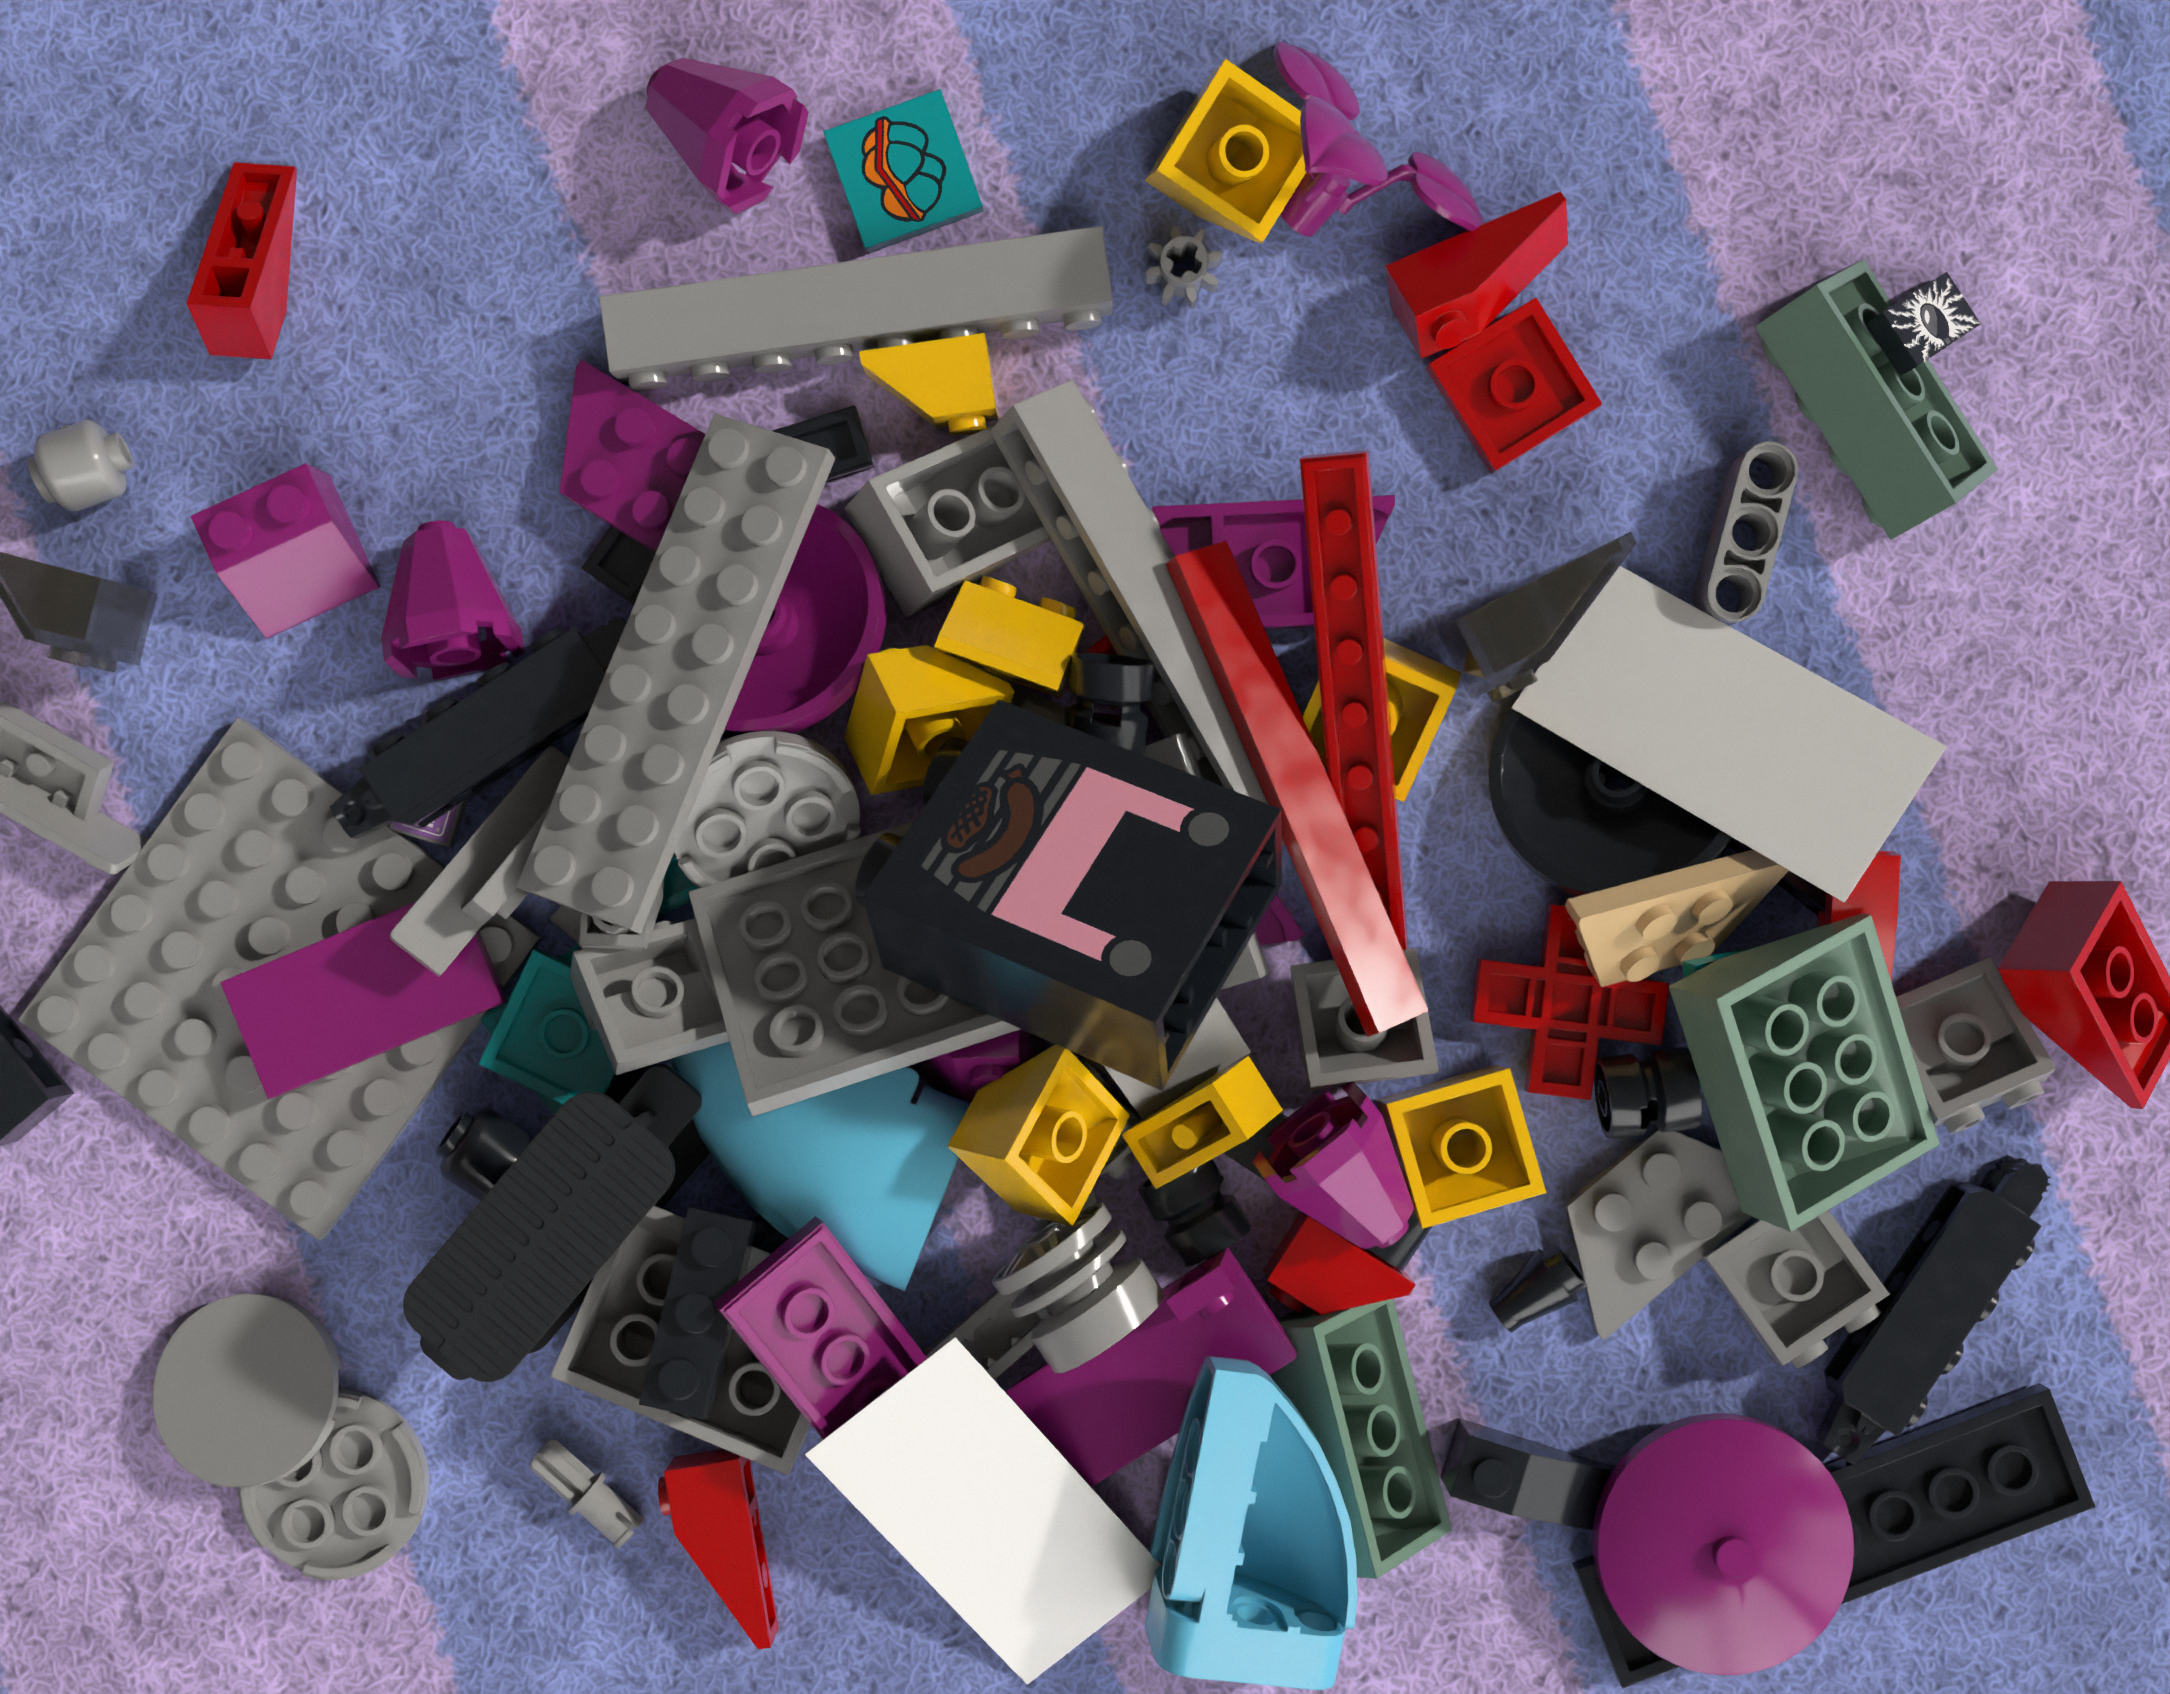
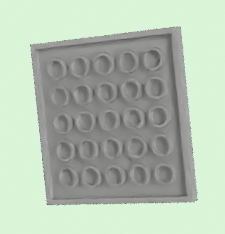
[18,717,544,1241]

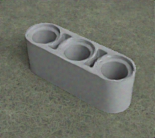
[1693,441,1798,626]

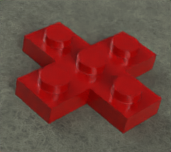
[1470,904,1670,1100]

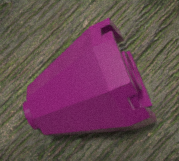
[646,58,809,214]
[381,520,525,680]
[1253,1082,1414,1249]

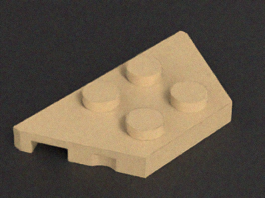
[1565,850,1789,987]

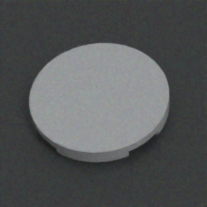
[674,731,860,888]
[152,1294,342,1487]
[238,1389,429,1580]

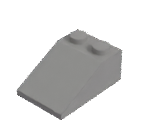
[844,425,1052,618]

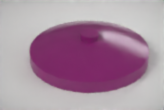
[722,504,887,738]
[1592,1413,1854,1675]

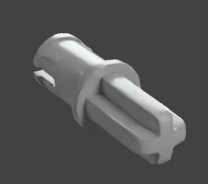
[529,1439,645,1549]

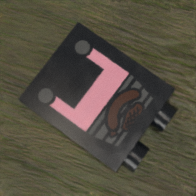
[855,699,1282,1091]

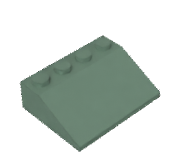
[1669,913,1940,1232]

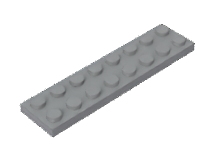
[516,413,836,934]

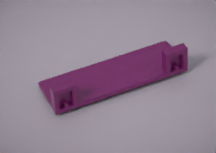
[1004,1248,1297,1487]

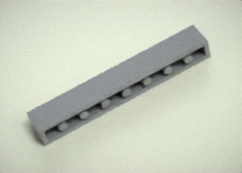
[599,226,1113,391]
[990,379,1285,845]

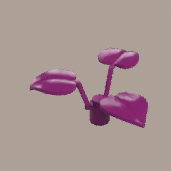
[1272,41,1484,237]

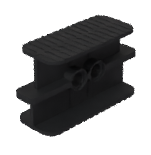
[403,1064,710,1382]

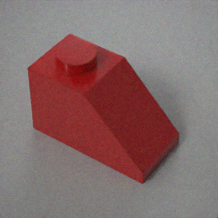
[1263,1211,1416,1315]

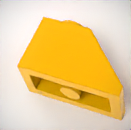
[859,333,998,436]
[1121,1055,1283,1189]

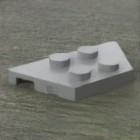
[1564,1127,1752,1340]

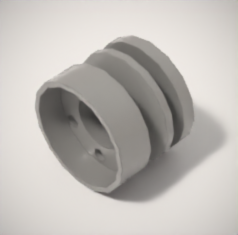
[992,1202,1165,1373]

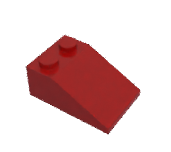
[1998,881,2170,1109]

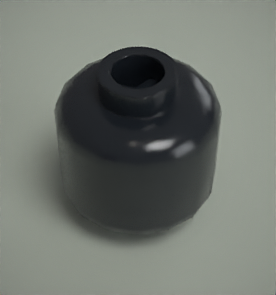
[436,1108,532,1201]

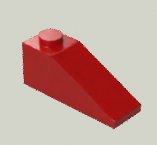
[186,162,297,360]
[1385,191,1568,359]
[658,1449,779,1650]

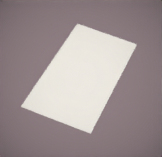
[1511,561,1947,903]
[805,1337,1162,1685]

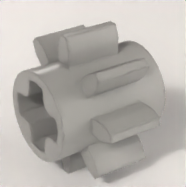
[1145,225,1222,309]

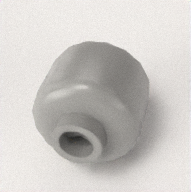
[27,420,134,511]

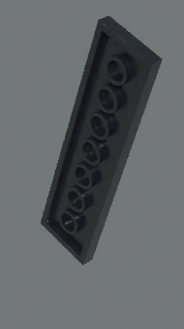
[1572,1383,2096,1689]

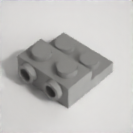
[570,918,729,1075]
[1896,957,2057,1134]
[1703,1210,1890,1369]

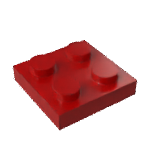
[1426,297,1603,475]

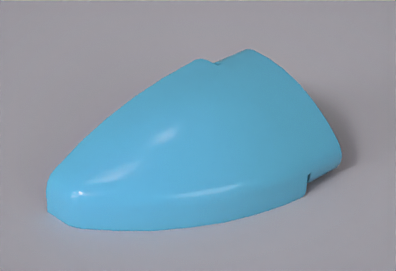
[672,1041,971,1291]
[1145,1356,1358,1690]

